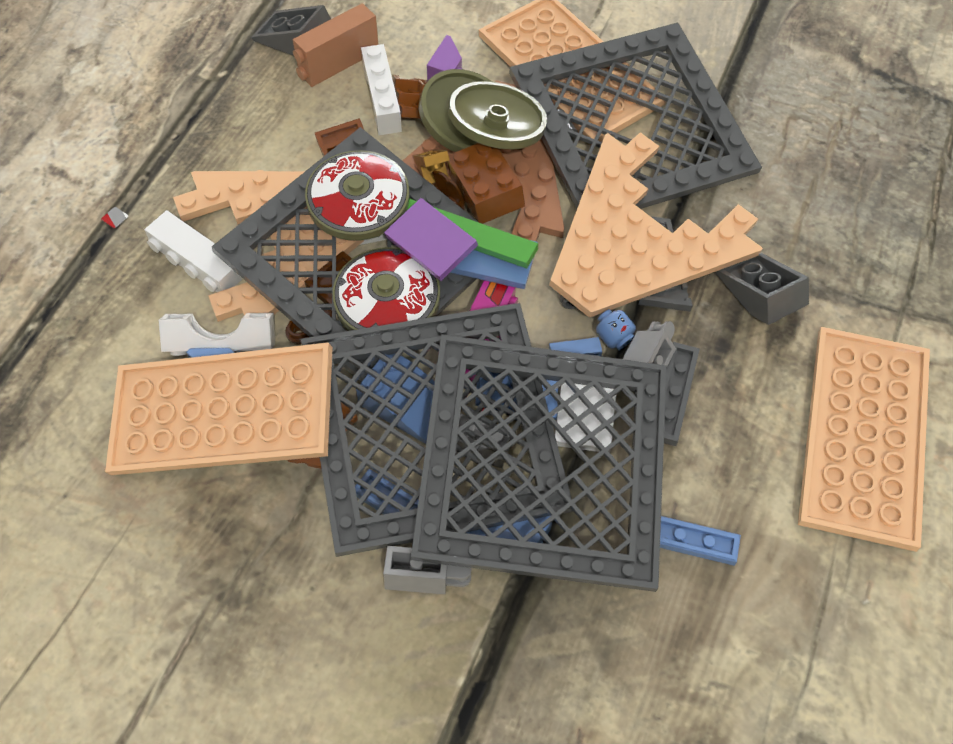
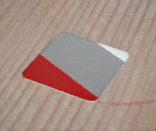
[101,207,128,228]

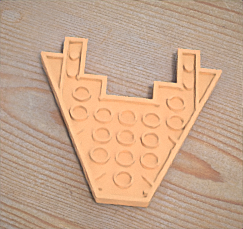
[549,132,763,318]
[173,170,364,322]

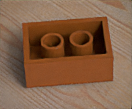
[447,143,525,224]

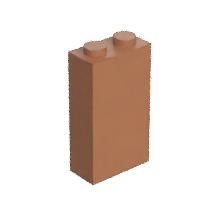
[293,3,379,87]

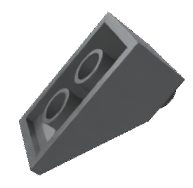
[251,5,331,56]
[715,253,809,325]

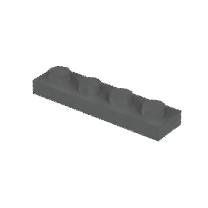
[664,342,700,446]

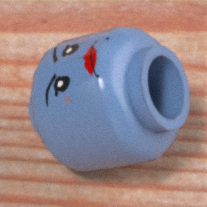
[596,309,636,350]

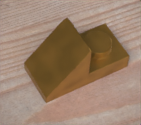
[413,149,449,184]

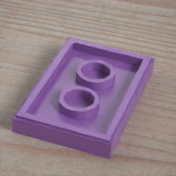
[384,198,478,281]

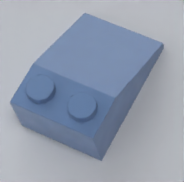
[356,354,435,444]

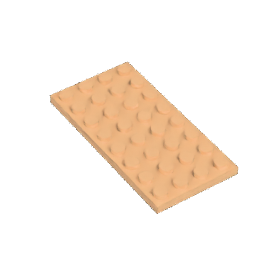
[479,0,666,145]
[798,327,930,552]
[105,343,333,475]

